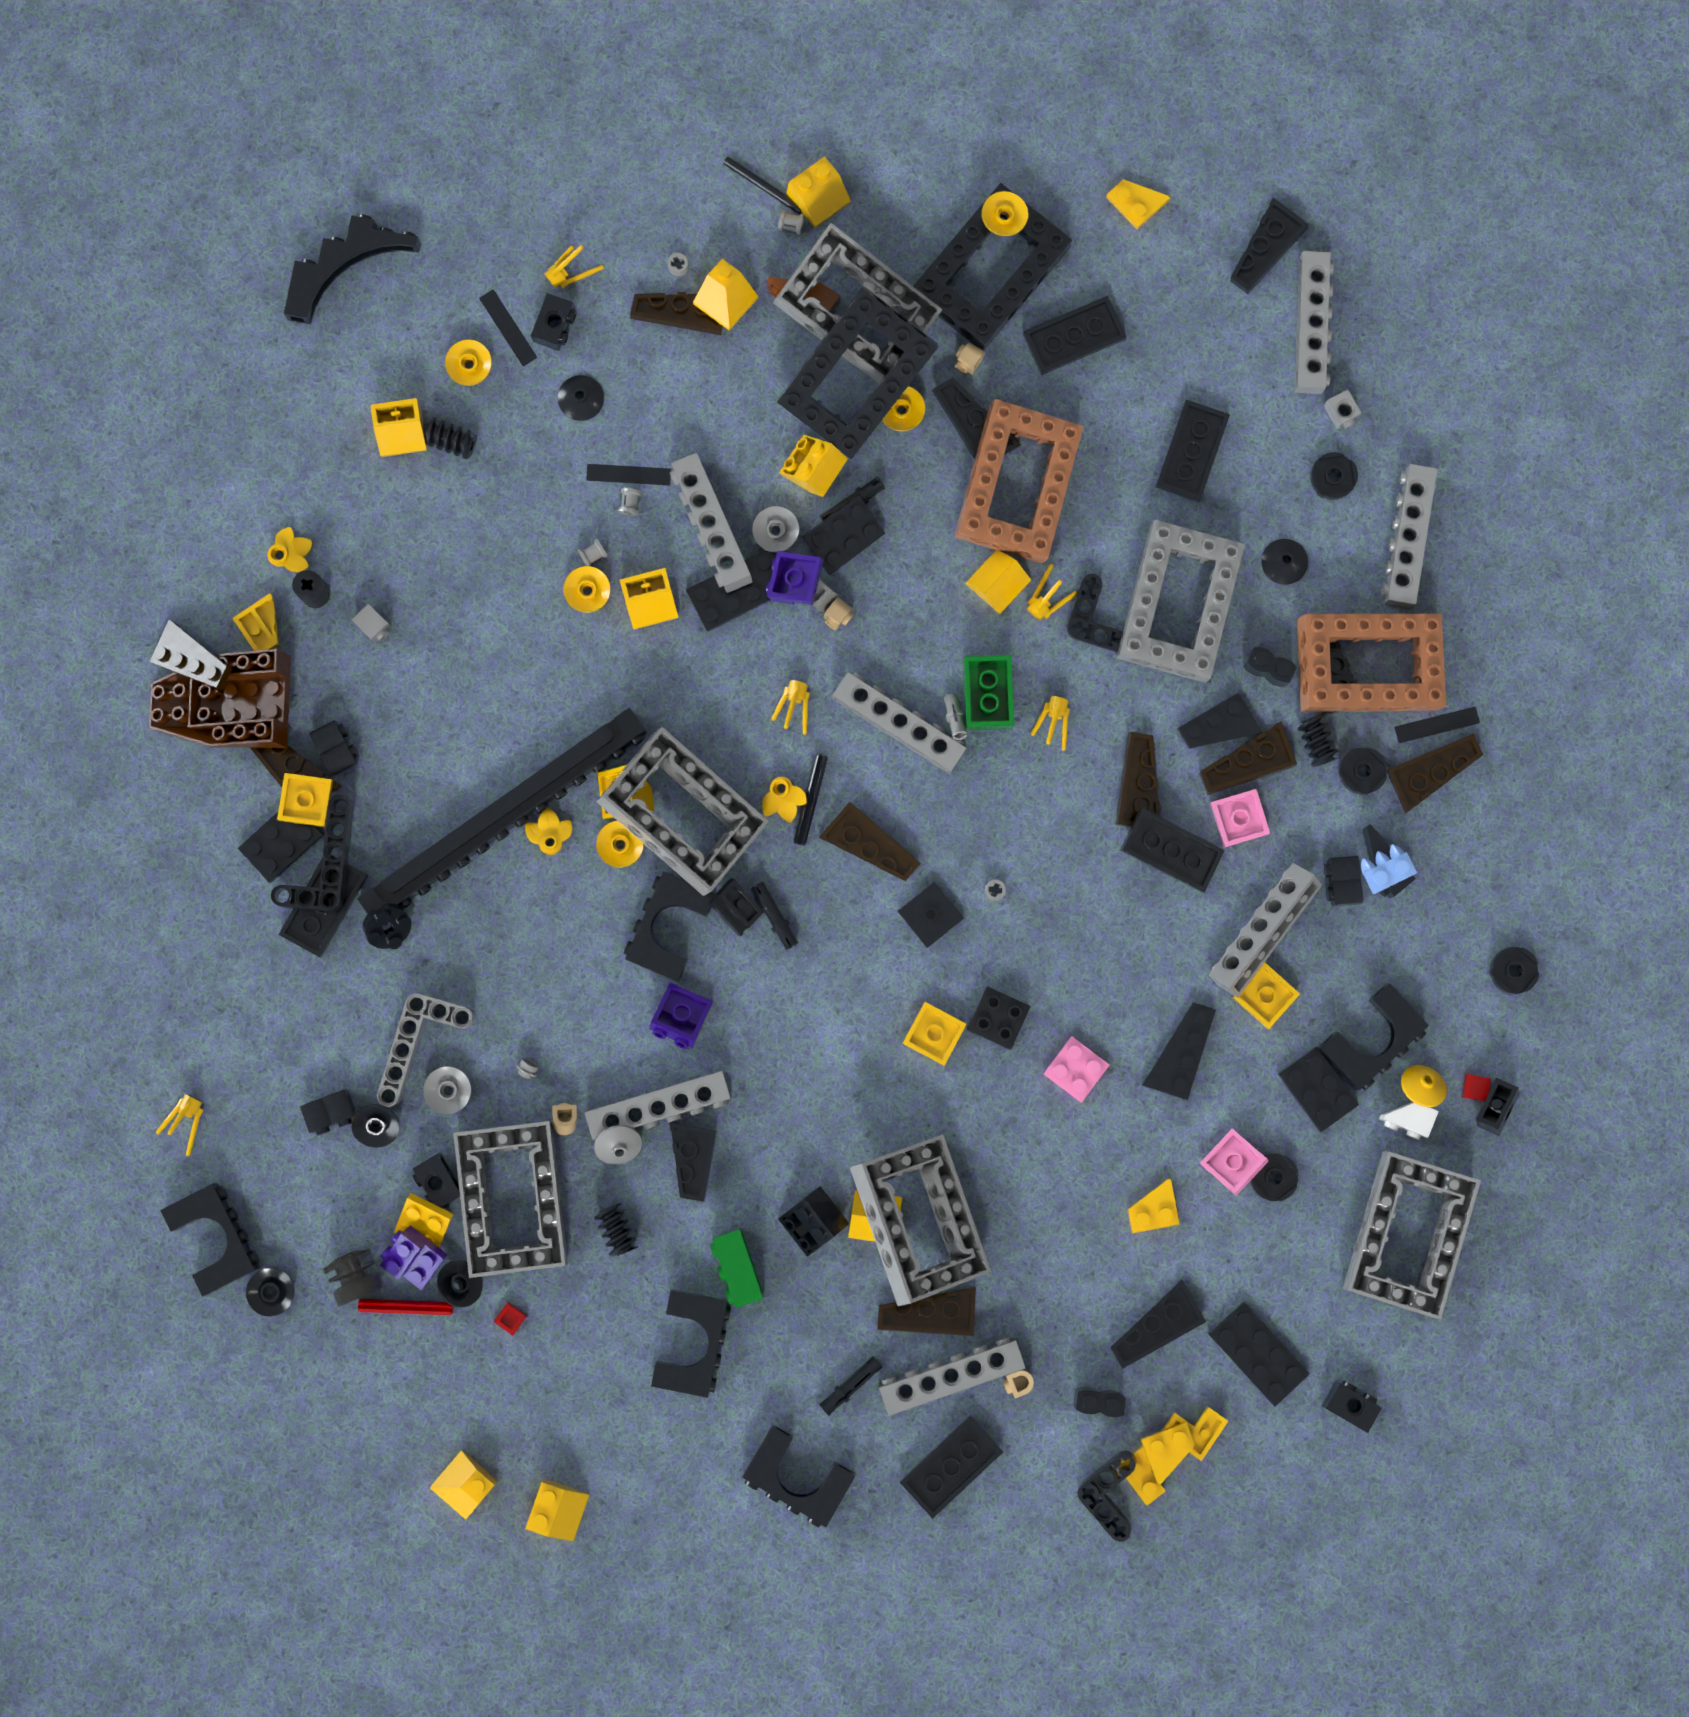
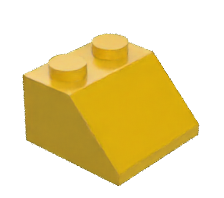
[786,156,851,228]
[525,1478,590,1541]

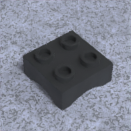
[967,986,1031,1050]

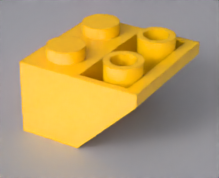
[370,398,427,457]
[779,435,848,497]
[620,568,679,630]

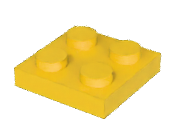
[277,773,333,827]
[1232,962,1300,1029]
[902,1002,967,1066]
[394,1193,454,1248]

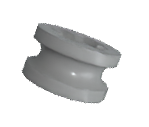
[668,253,689,276]
[984,880,1006,901]

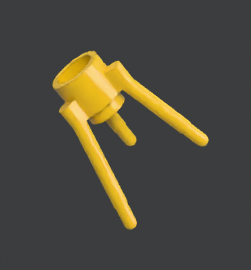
[544,245,604,289]
[1027,564,1078,621]
[771,680,810,735]
[1031,696,1070,751]
[156,1094,204,1156]

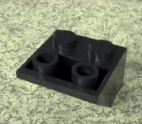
[778,1186,850,1257]

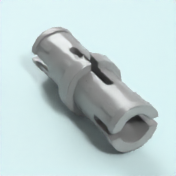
[944,694,967,740]

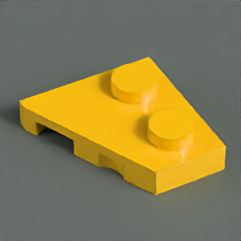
[1106,179,1170,230]
[232,593,279,651]
[1127,1179,1180,1233]
[1140,1422,1195,1485]

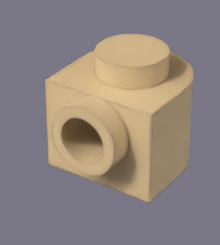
[955,342,985,375]
[823,597,854,631]
[552,1103,577,1135]
[1003,1369,1034,1399]

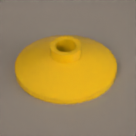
[982,191,1028,236]
[445,340,492,386]
[882,386,925,431]
[563,566,610,613]
[596,821,644,868]
[1401,1065,1447,1107]

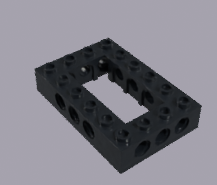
[913,183,1072,351]
[777,285,938,459]

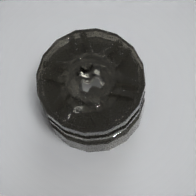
[322,1248,385,1307]

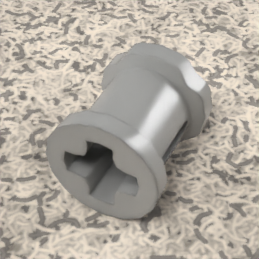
[778,210,805,236]
[618,488,642,516]
[577,538,608,566]

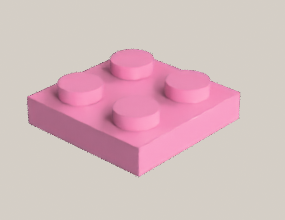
[1210,789,1270,848]
[1043,1036,1110,1103]
[1200,1129,1268,1196]

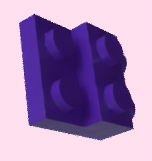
[766,551,824,605]
[649,983,713,1049]
[380,1225,448,1291]

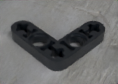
[1067,574,1124,652]
[1077,1450,1137,1542]

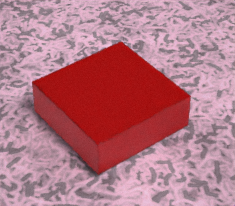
[1462,1074,1491,1102]
[493,1302,527,1336]

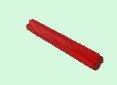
[358,1299,454,1315]

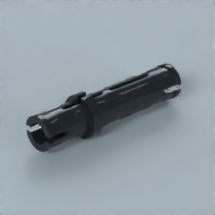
[819,476,885,521]
[751,882,799,950]
[819,1356,883,1416]

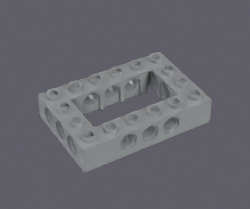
[772,223,942,384]
[1116,520,1245,683]
[596,727,769,896]
[453,1121,568,1278]
[850,1135,991,1306]
[1343,1151,1481,1320]

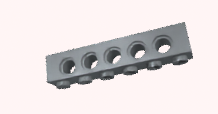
[1294,251,1334,394]
[670,453,752,593]
[1381,464,1438,609]
[832,672,966,774]
[1209,863,1322,998]
[584,1071,731,1140]
[879,1337,1025,1416]

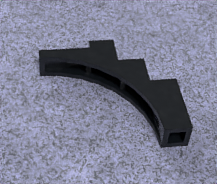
[284,214,421,325]

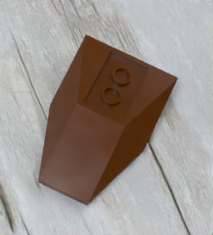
[149,649,291,748]

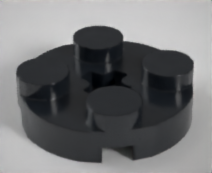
[1310,452,1358,500]
[1338,748,1387,795]
[362,903,412,949]
[1489,947,1539,995]
[1250,1154,1298,1201]

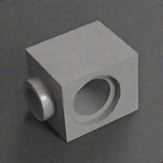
[1324,390,1362,430]
[813,579,840,613]
[352,604,391,643]

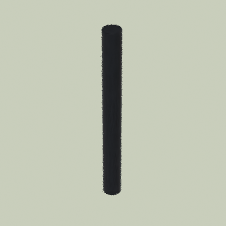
[723,157,801,214]

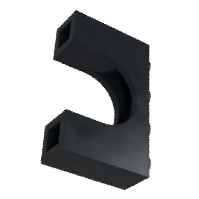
[623,872,715,983]
[1318,983,1429,1091]
[160,1183,260,1297]
[651,1289,731,1398]
[742,1424,855,1528]

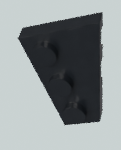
[1177,693,1262,749]
[669,1122,717,1202]

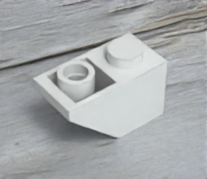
[1379,1102,1439,1140]

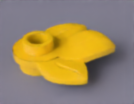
[267,527,313,572]
[762,777,807,823]
[525,808,572,855]

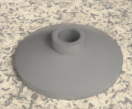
[752,506,799,553]
[423,1067,471,1114]
[594,1125,642,1164]

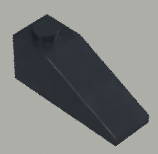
[1362,824,1416,899]

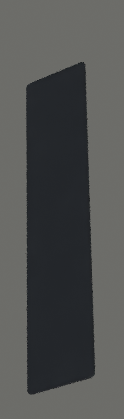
[479,290,537,366]
[586,464,671,485]
[1394,707,1480,743]

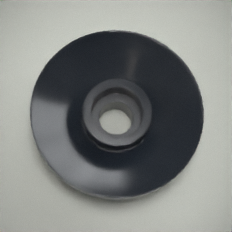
[558,375,604,421]
[1261,539,1308,585]
[351,1104,400,1148]
[437,1260,483,1308]
[246,1268,295,1317]

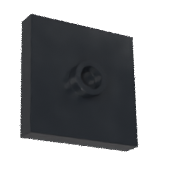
[897,882,964,948]

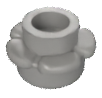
[516,1058,539,1079]

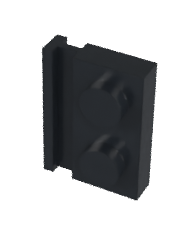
[708,878,764,936]

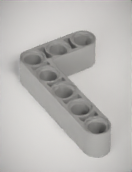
[377,993,475,1107]

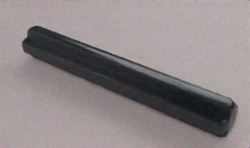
[794,754,828,846]

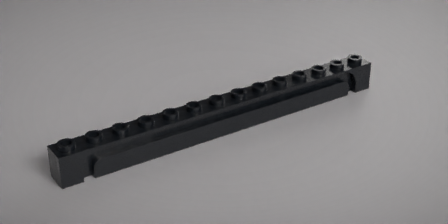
[357,707,647,914]

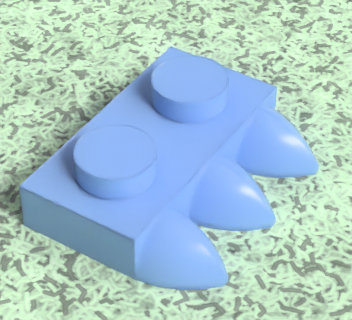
[1361,844,1417,894]

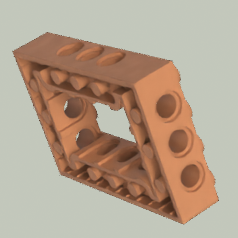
[954,399,1084,564]
[1297,614,1446,712]

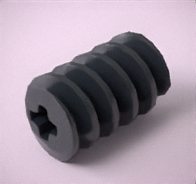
[425,417,478,460]
[292,570,330,608]
[1298,714,1339,767]
[594,1203,639,1256]

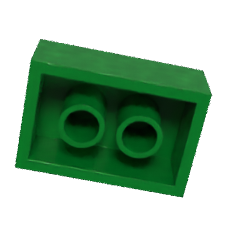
[963,655,1014,731]
[710,1228,764,1309]

